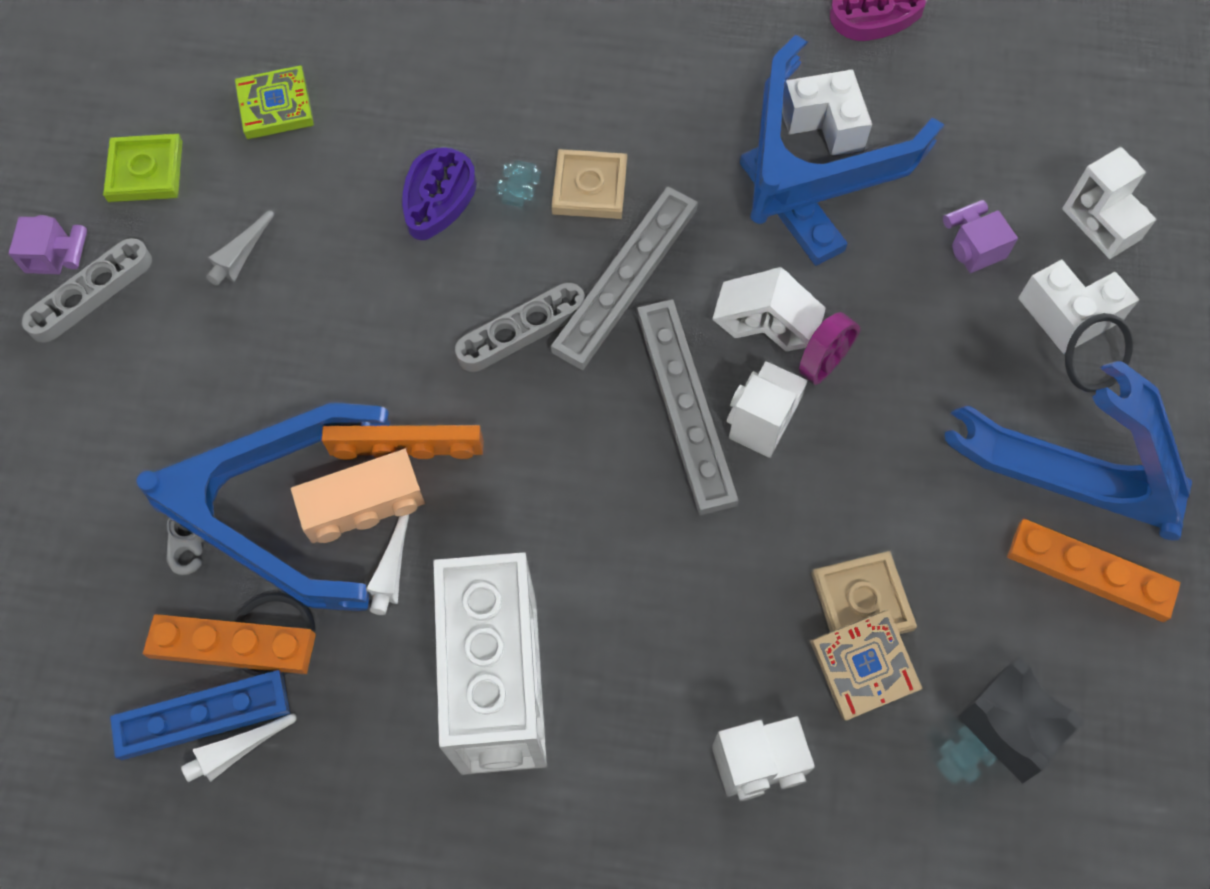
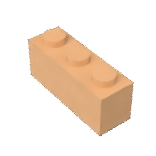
[290,449,425,543]

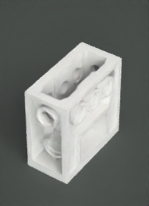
[434,552,547,775]

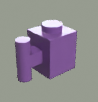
[943,200,1018,273]
[8,215,87,274]

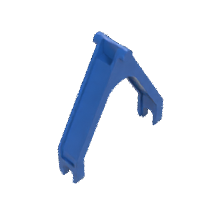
[750,35,945,224]
[944,361,1192,541]
[136,403,390,611]

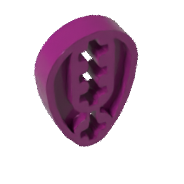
[830,0,927,41]
[799,312,861,385]

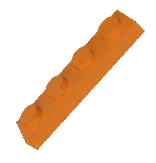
[322,425,484,460]
[1007,518,1181,623]
[142,614,316,674]

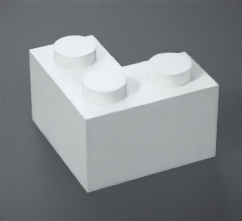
[782,69,872,156]
[1062,147,1157,259]
[1018,260,1139,354]
[712,267,826,352]
[727,361,808,458]
[711,716,815,801]

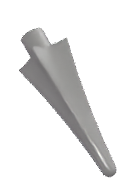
[206,210,274,285]

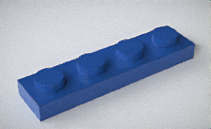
[740,147,848,266]
[110,670,290,761]

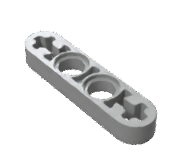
[22,238,152,343]
[455,283,585,372]

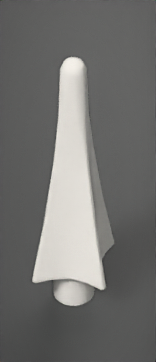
[366,514,409,615]
[181,713,297,782]

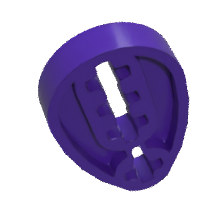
[402,147,477,240]

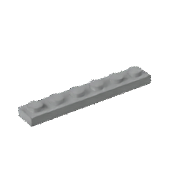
[551,186,698,370]
[637,299,739,516]

